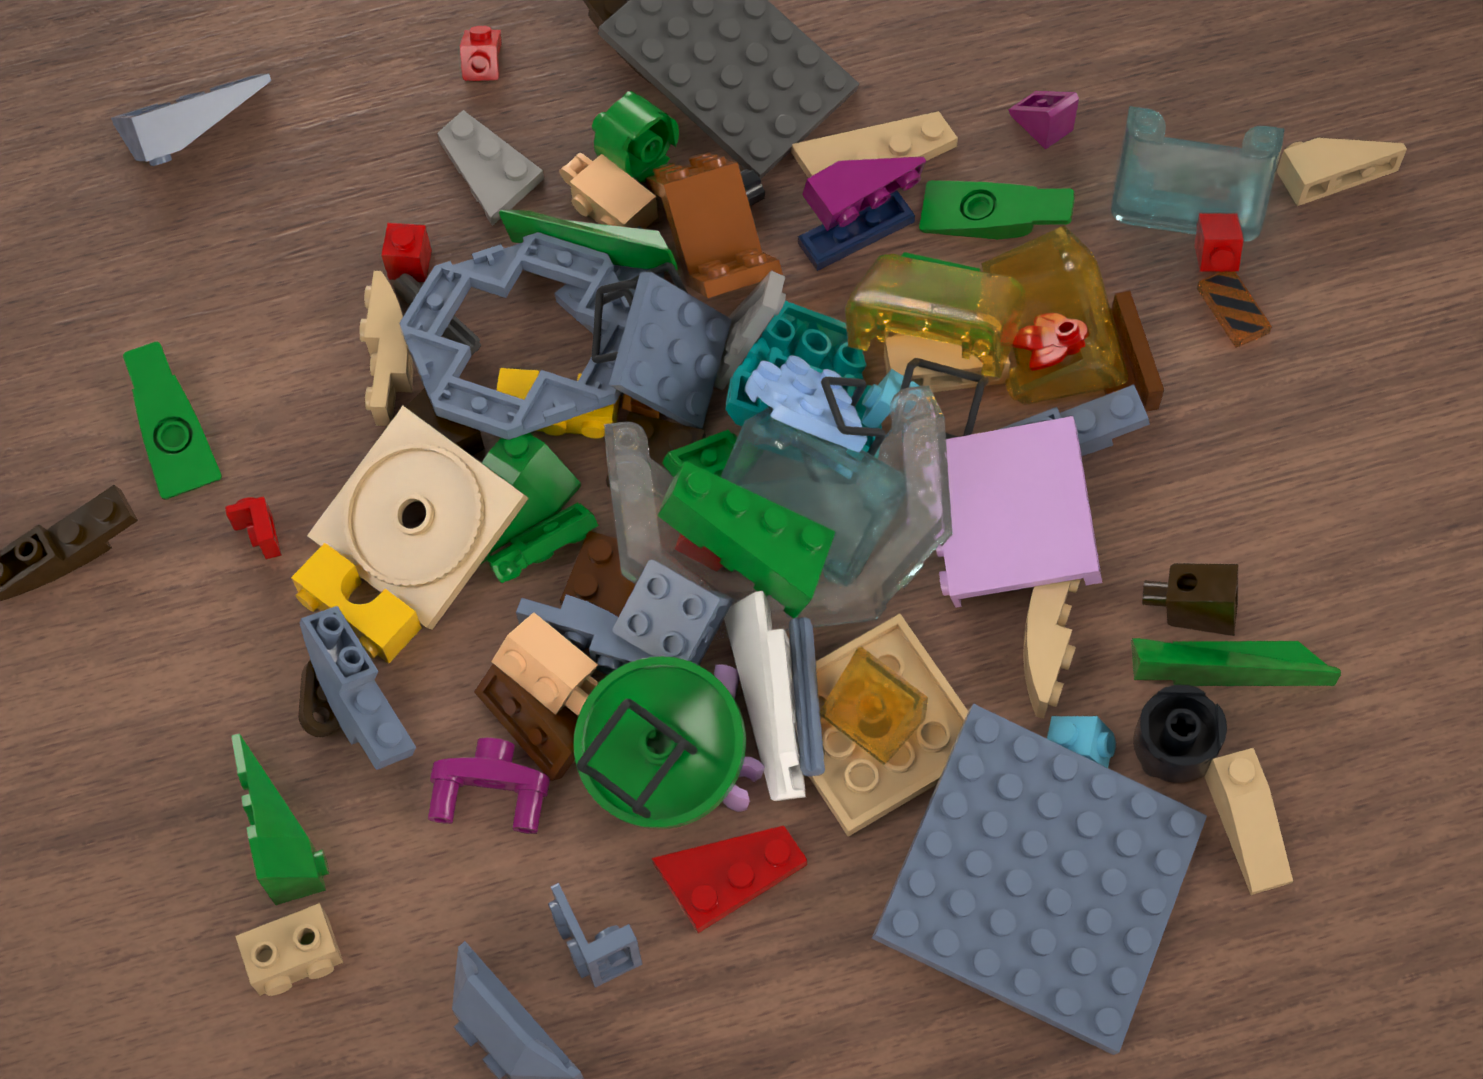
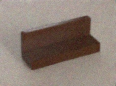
[1082,290,1164,412]
[474,663,578,781]

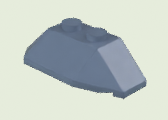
[452,941,583,1079]

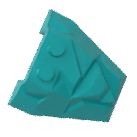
[725,301,882,471]

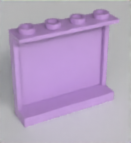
[923,416,1102,608]

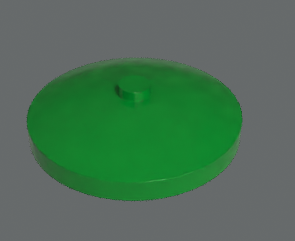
[574,656,746,830]

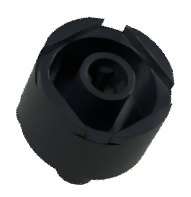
[1133,685,1227,783]

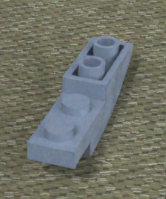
[998,385,1150,456]
[516,594,654,675]
[300,606,416,770]

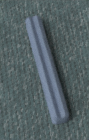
[789,617,825,777]

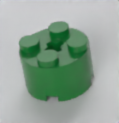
[592,91,679,182]

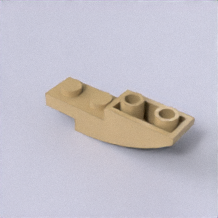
[359,271,413,426]
[1023,579,1081,719]

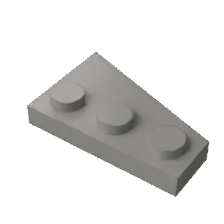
[437,110,544,226]
[714,271,786,390]

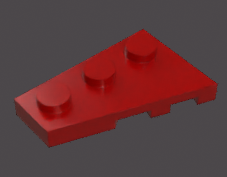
[652,825,807,933]

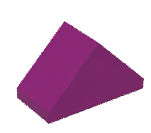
[1008,91,1079,150]

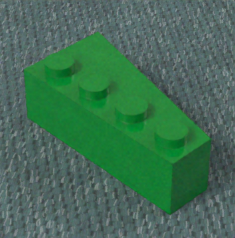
[657,460,836,619]

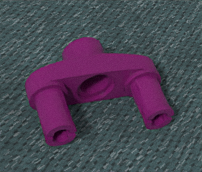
[428,737,550,834]

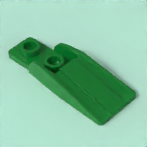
[919,180,1075,240]
[123,341,222,499]

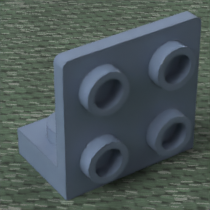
[613,559,734,665]
[548,883,642,988]

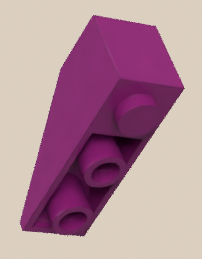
[802,156,926,231]

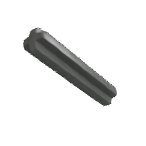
[393,273,481,355]

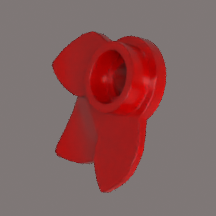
[1010,313,1089,371]

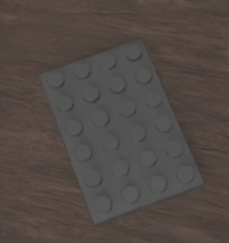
[598,0,860,180]

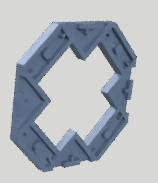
[399,232,630,440]

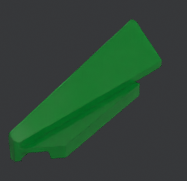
[499,210,678,272]
[1131,638,1341,686]

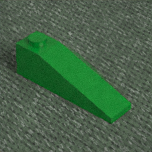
[480,433,581,565]
[231,733,329,905]

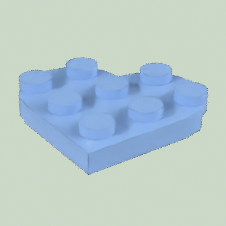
[745,355,867,453]

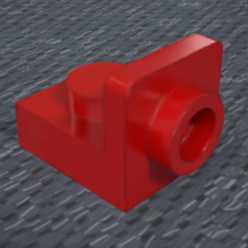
[225,496,282,560]

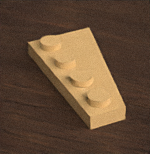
[791,111,958,178]

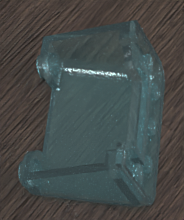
[1111,106,1284,241]
[721,407,911,587]

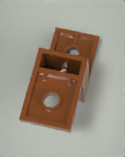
[645,152,783,298]

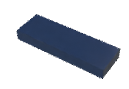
[798,191,915,271]

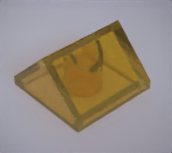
[820,646,928,765]

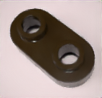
[298,659,340,737]

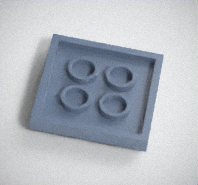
[609,272,732,429]

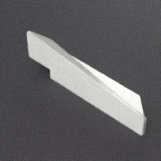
[724,591,806,801]

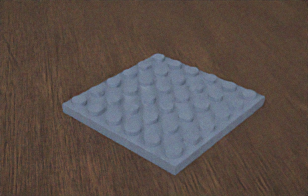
[872,704,1207,1055]

